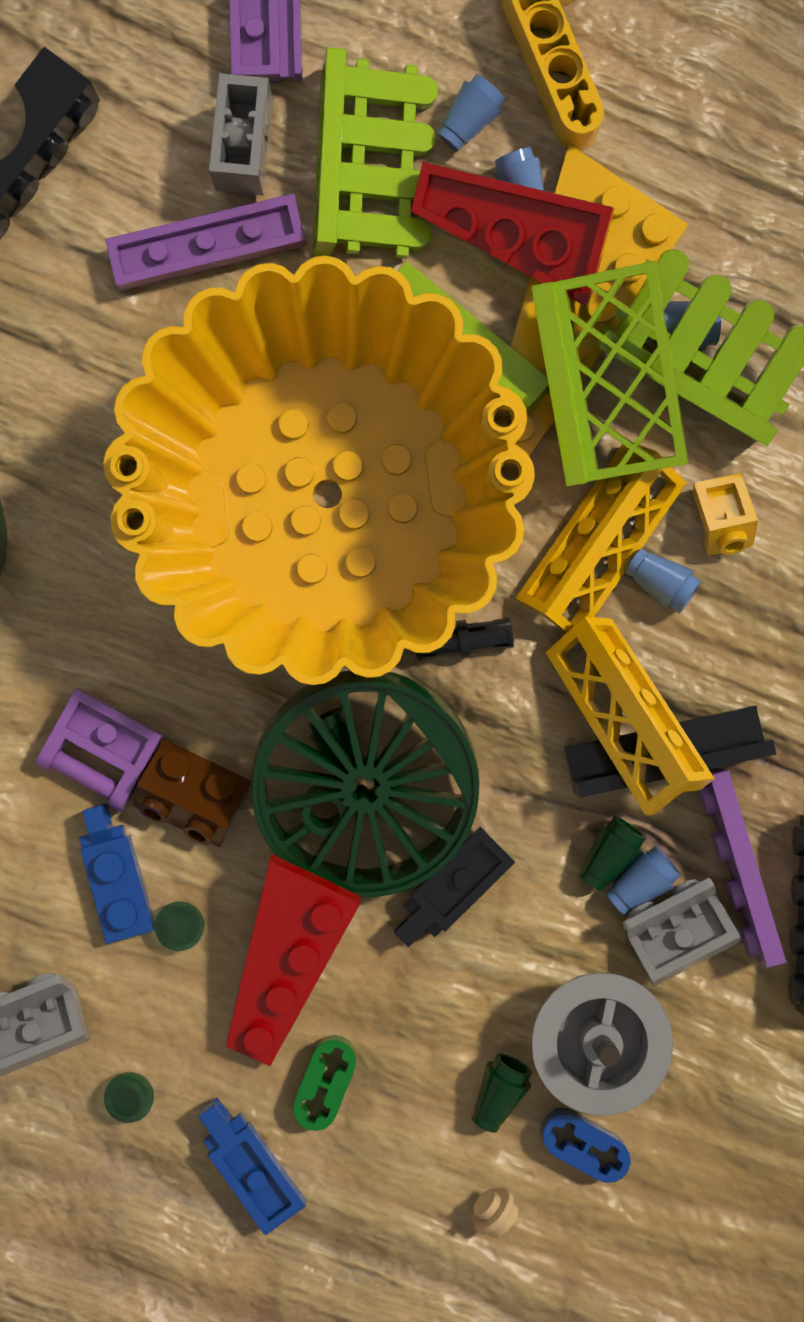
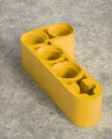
[501,0,604,151]

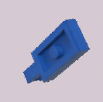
[79,804,156,944]
[198,1097,307,1235]

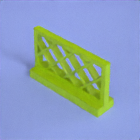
[531,261,688,487]

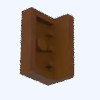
[133,739,251,847]

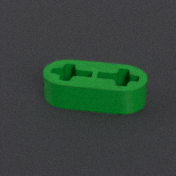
[293,1035,357,1131]

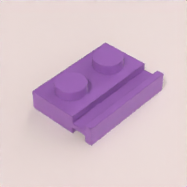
[230,0,303,82]

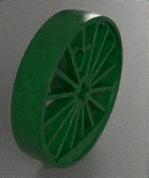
[251,670,480,898]

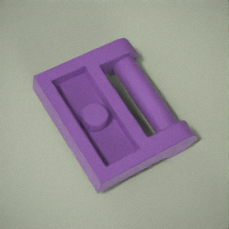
[35,688,165,812]

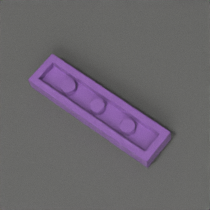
[105,193,307,291]
[697,768,786,968]

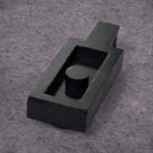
[394,826,515,947]

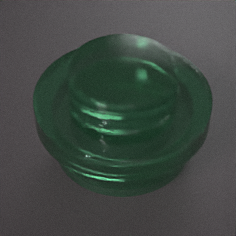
[155,901,205,951]
[104,1072,154,1123]

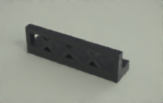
[564,706,776,798]

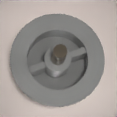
[531,972,673,1116]

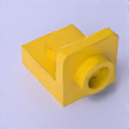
[692,473,758,556]

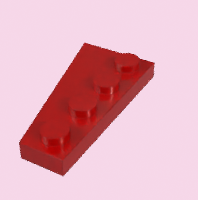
[411,162,615,308]
[226,854,360,1066]

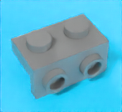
[622,878,741,987]
[0,973,90,1077]

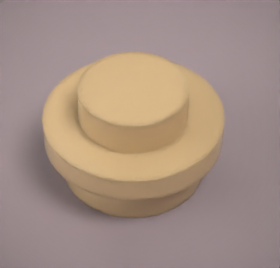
[472,1187,519,1238]

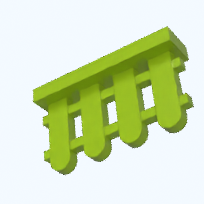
[312,47,438,259]
[595,249,804,447]

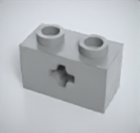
[209,73,273,196]

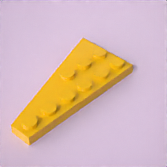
[511,144,689,457]

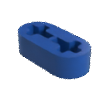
[541,1108,631,1183]

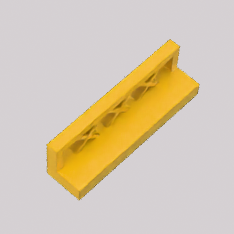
[516,444,687,634]
[545,617,715,816]

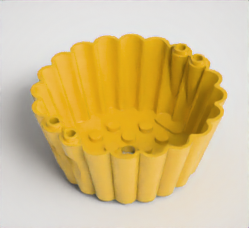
[103,255,535,685]

